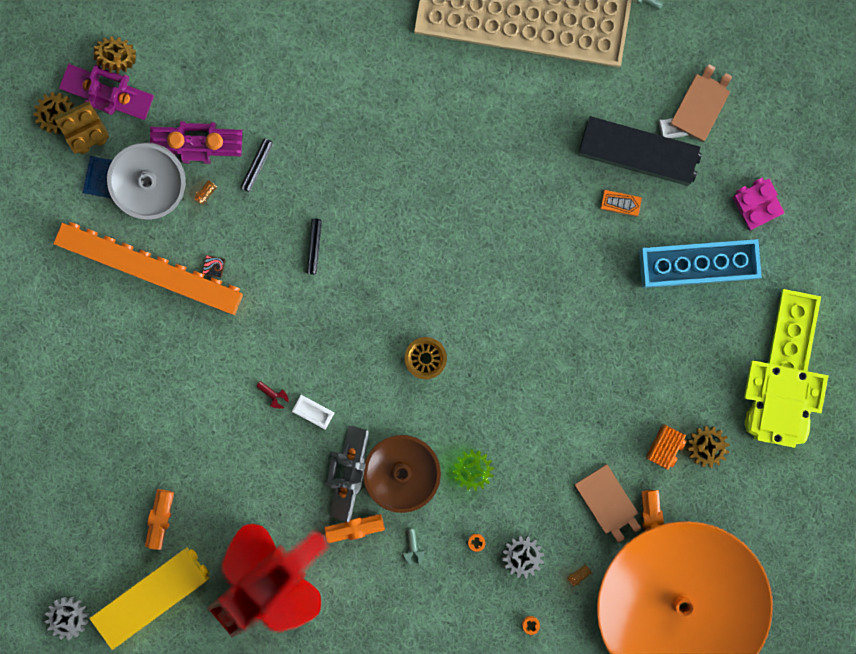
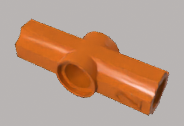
[145,489,174,550]
[641,490,664,531]
[325,514,385,543]

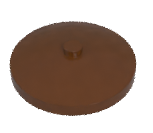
[363,435,441,513]

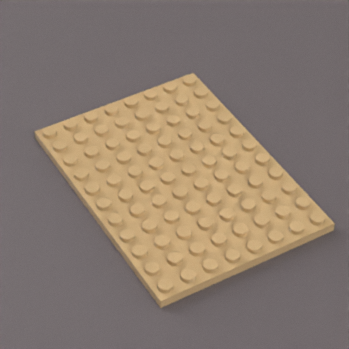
[414,0,632,68]

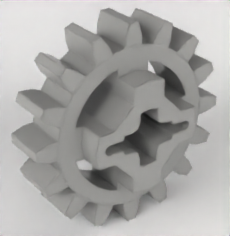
[502,535,544,578]
[45,596,89,640]

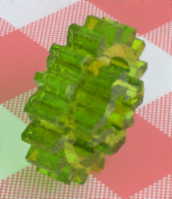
[453,449,494,491]

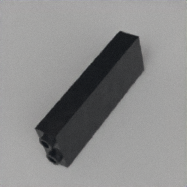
[578,116,702,186]

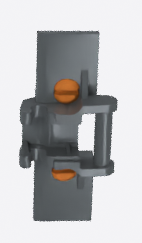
[324,425,369,522]

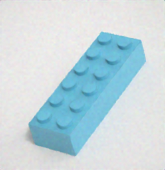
[639,239,762,288]

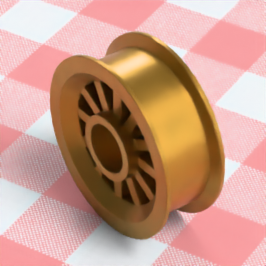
[405,337,447,379]

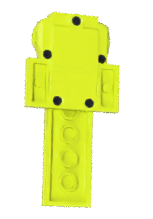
[744,289,829,448]

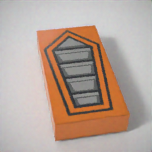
[600,190,642,217]

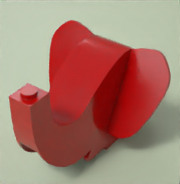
[207,524,329,638]

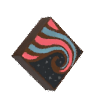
[202,255,226,278]

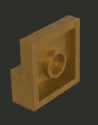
[54,101,109,154]

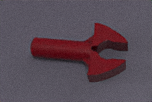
[256,381,289,409]

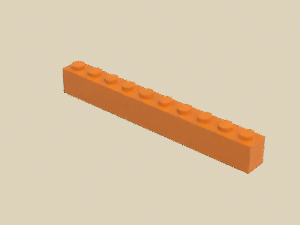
[54,221,243,315]

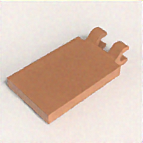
[670,64,732,142]
[574,464,641,543]

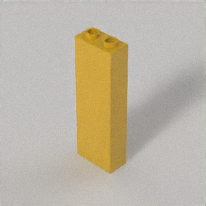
[89,547,210,650]

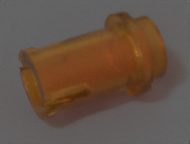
[194,180,217,205]
[567,564,593,587]

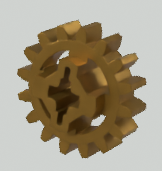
[93,36,136,74]
[33,92,75,135]
[687,426,730,468]

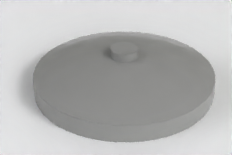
[107,142,186,219]

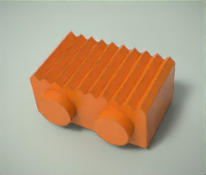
[645,424,686,470]

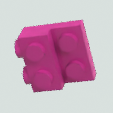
[732,177,785,231]

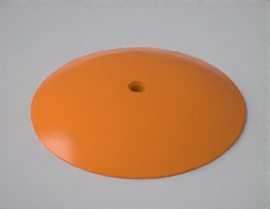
[597,522,773,654]

